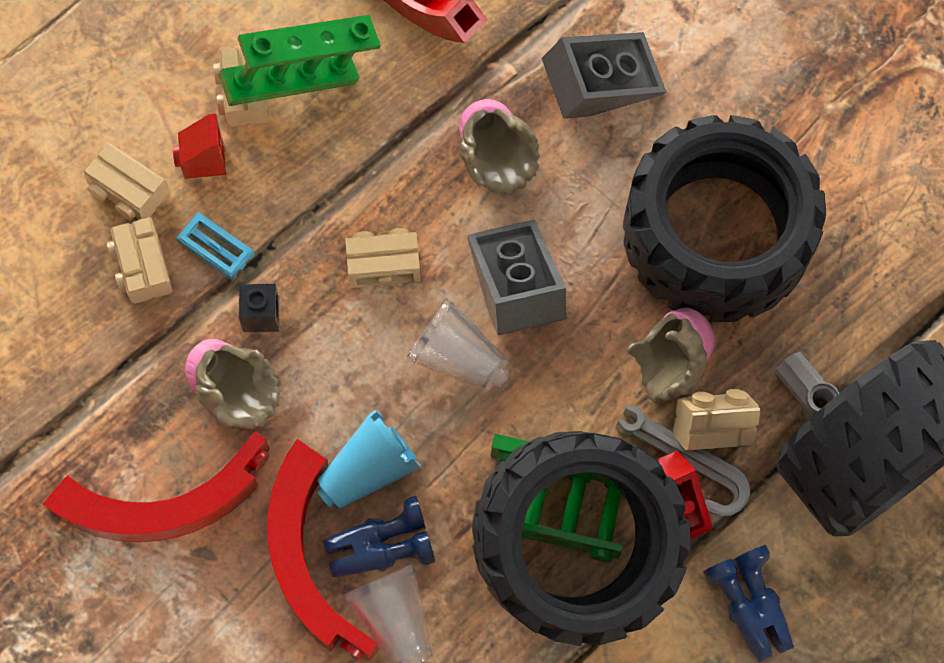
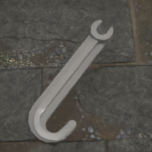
[616,405,750,516]

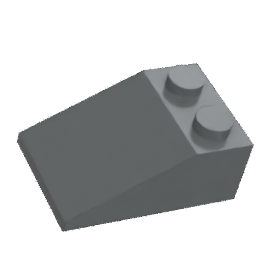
[541,32,666,119]
[467,220,567,335]

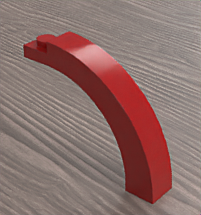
[384,0,488,43]
[43,431,270,543]
[267,439,379,661]

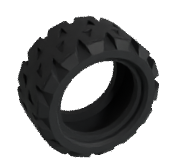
[623,115,826,322]
[776,340,944,536]
[472,431,691,646]

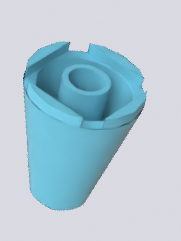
[317,410,422,508]

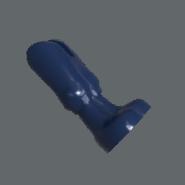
[323,496,436,577]
[703,545,794,663]

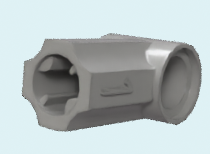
[774,352,839,420]

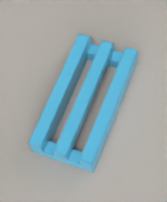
[176,212,255,281]

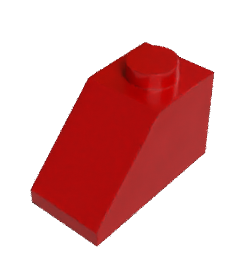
[173,114,226,179]
[657,450,713,539]

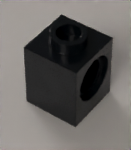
[239,283,279,332]

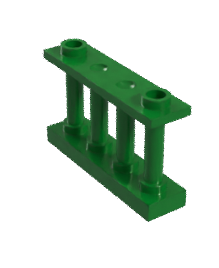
[218,15,381,106]
[491,434,623,562]

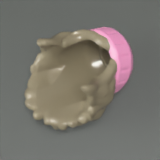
[458,99,540,195]
[627,308,716,404]
[185,339,281,430]

